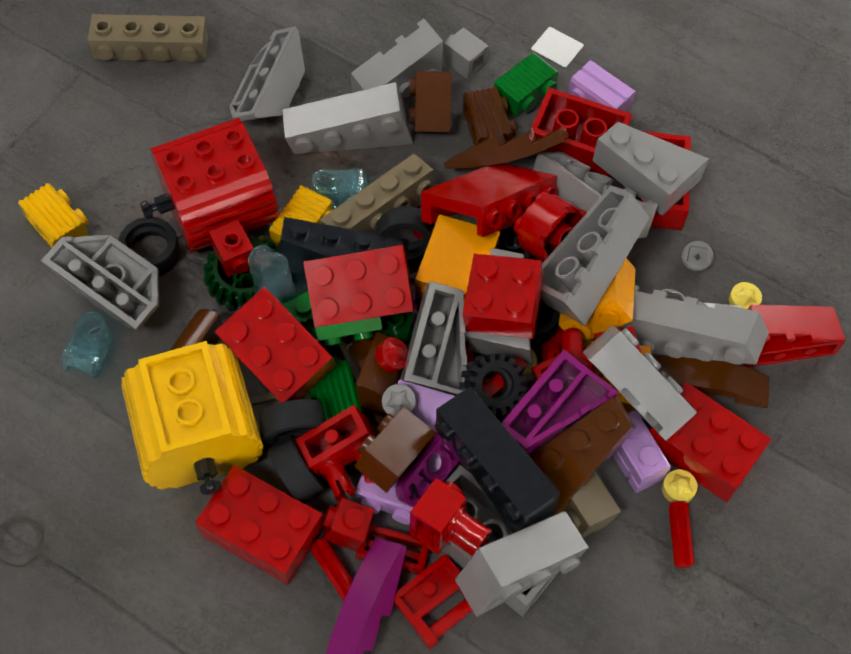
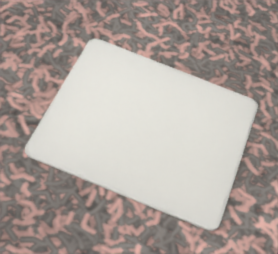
[531,27,584,67]

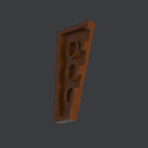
[529,397,636,515]

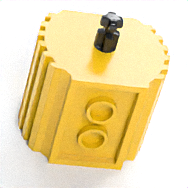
[121,341,263,495]

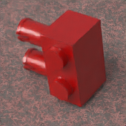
[295,405,377,501]
[409,478,492,556]

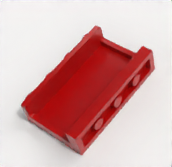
[421,163,558,237]

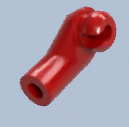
[540,326,564,362]
[561,327,594,370]

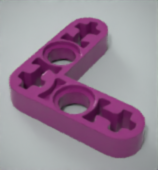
[395,432,470,507]

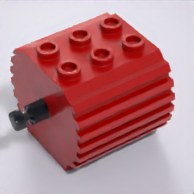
[140,118,279,253]

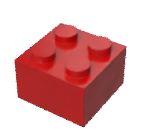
[462,253,544,339]

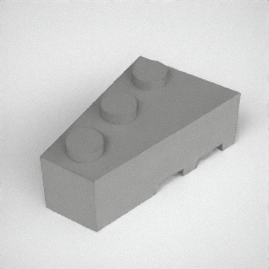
[400,281,467,396]
[583,325,697,441]

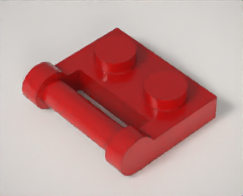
[393,554,472,649]

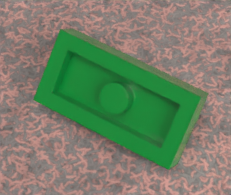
[310,317,382,346]

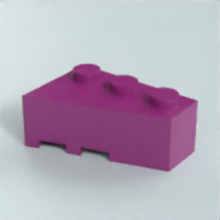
[502,350,619,455]

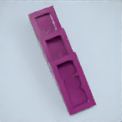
[326,538,407,654]

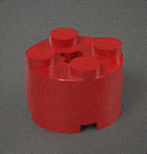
[514,192,587,262]

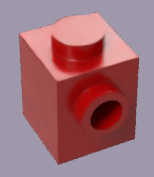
[209,219,257,277]
[322,498,374,551]

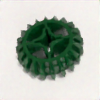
[203,232,289,312]

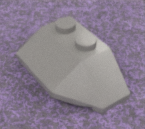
[229,26,305,121]
[41,235,159,331]

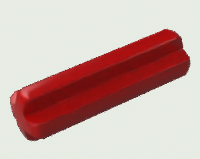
[669,501,694,568]
[310,538,353,601]

